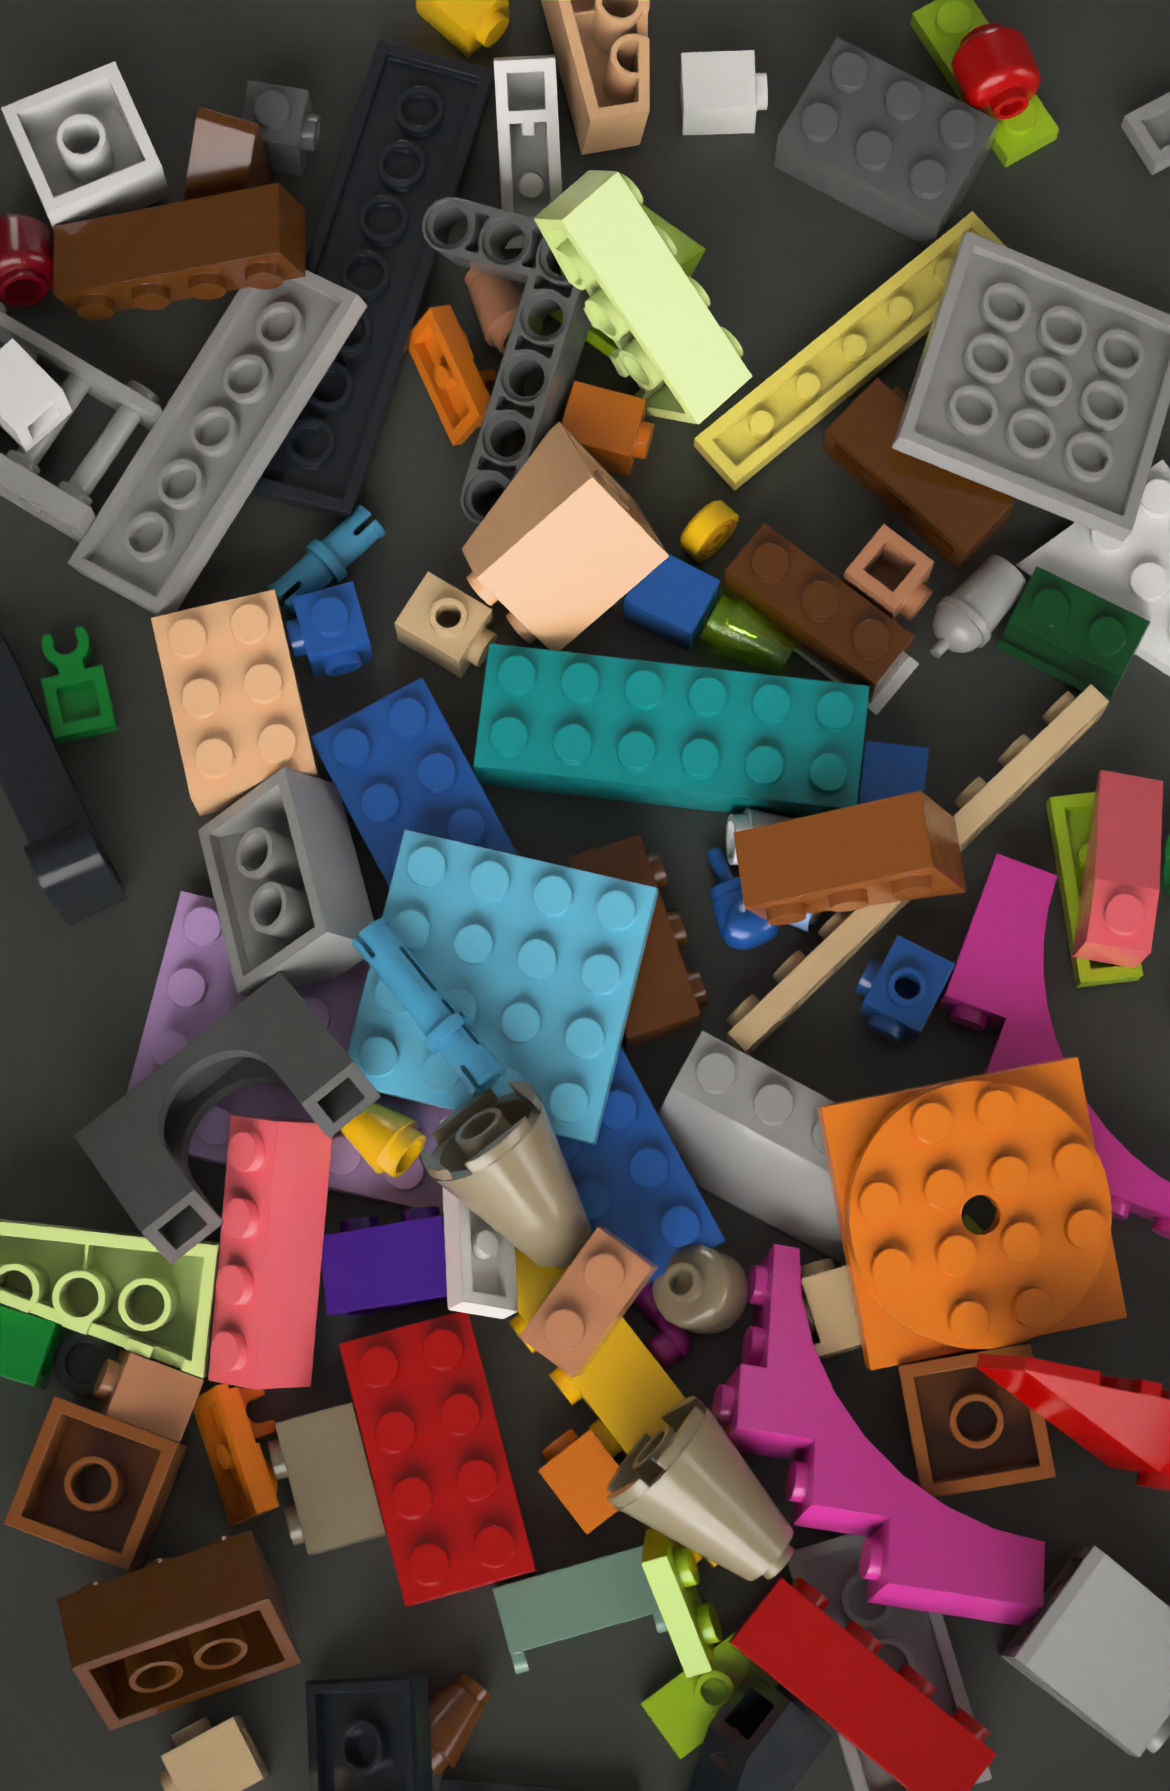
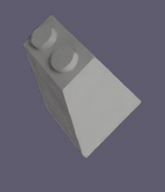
[999,1545,1170,1757]

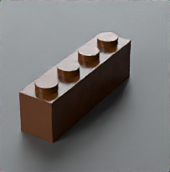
[53,182,306,320]

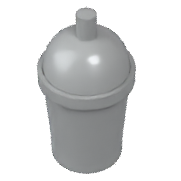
[930,555,1027,658]

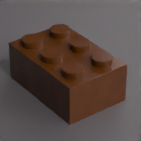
[57,1531,301,1731]

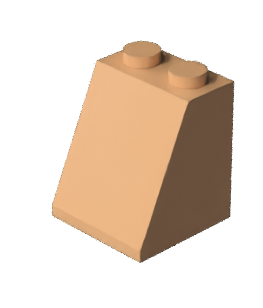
[461,422,669,651]

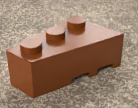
[733,790,967,925]

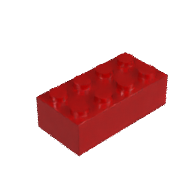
[339,1312,537,1607]

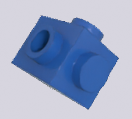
[285,581,374,677]
[855,935,955,1043]

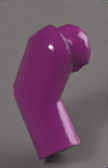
[634,1282,693,1368]

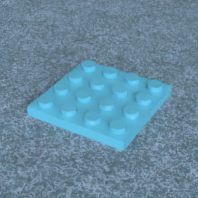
[347,830,659,1145]

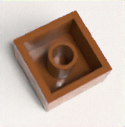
[898,1340,1056,1498]
[3,1396,188,1572]

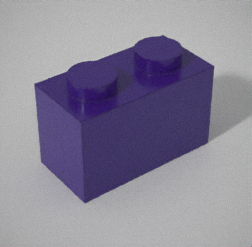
[321,1206,447,1318]

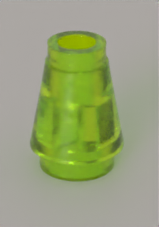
[698,594,797,674]

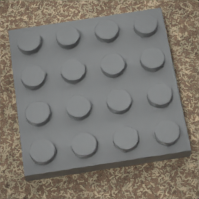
[891,231,1170,541]

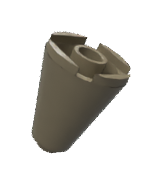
[421,1081,592,1268]
[606,1396,794,1581]

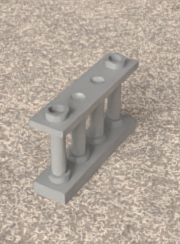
[0,302,162,543]

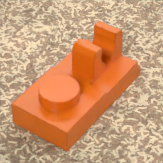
[409,304,497,446]
[193,1384,279,1526]

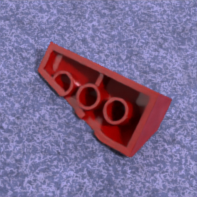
[977,1354,1170,1491]

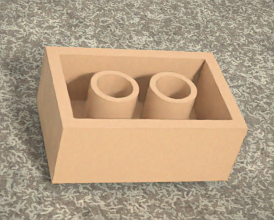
[151,589,320,816]

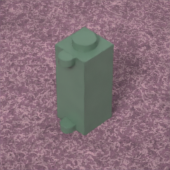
[492,1546,668,1674]

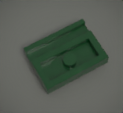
[995,566,1151,704]

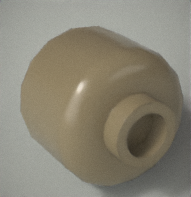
[652,1245,749,1334]

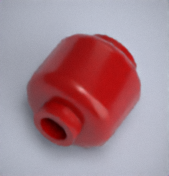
[951,23,1041,120]

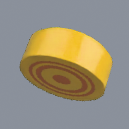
[680,500,739,563]

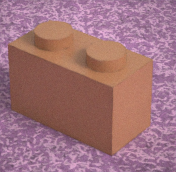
[519,1227,658,1377]

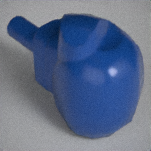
[706,847,779,950]

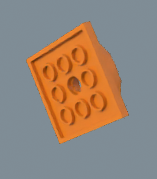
[817,1056,1127,1370]

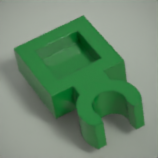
[41,626,119,745]

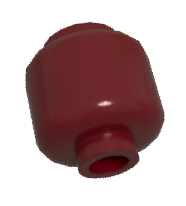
[0,213,54,307]

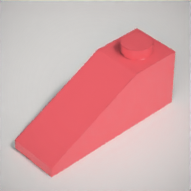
[1072,770,1163,968]

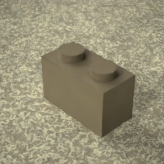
[268,1402,387,1555]

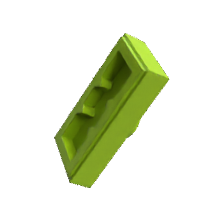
[640,1631,779,1760]

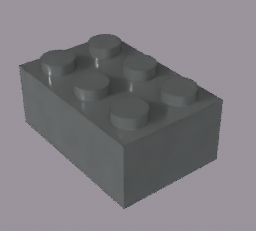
[774,37,999,248]

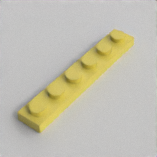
[694,211,1006,491]

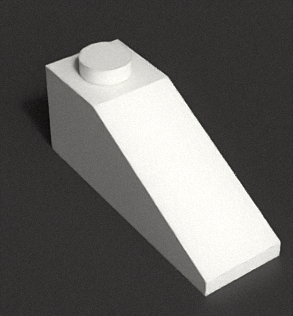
[494,55,562,249]

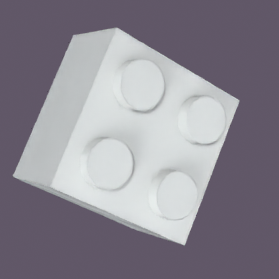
[1,61,171,231]

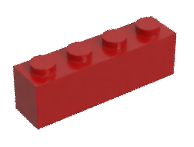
[728,1576,997,1791]

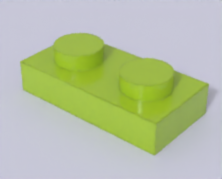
[641,1528,722,1678]

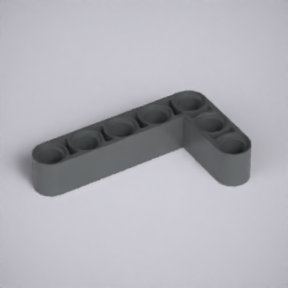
[422,197,591,525]

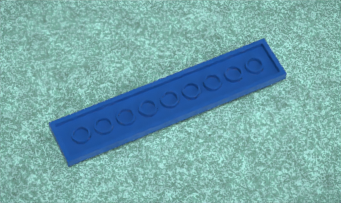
[310,677,726,1286]

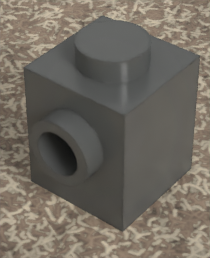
[240,80,321,177]

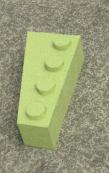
[534,170,753,425]
[0,1219,220,1378]

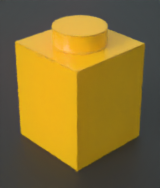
[415,0,510,58]

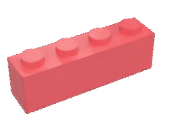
[208,1116,332,1390]

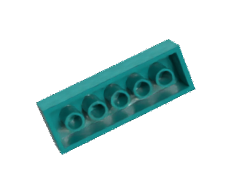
[473,643,870,819]

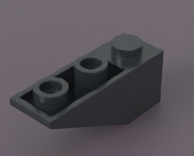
[687,1669,833,1791]

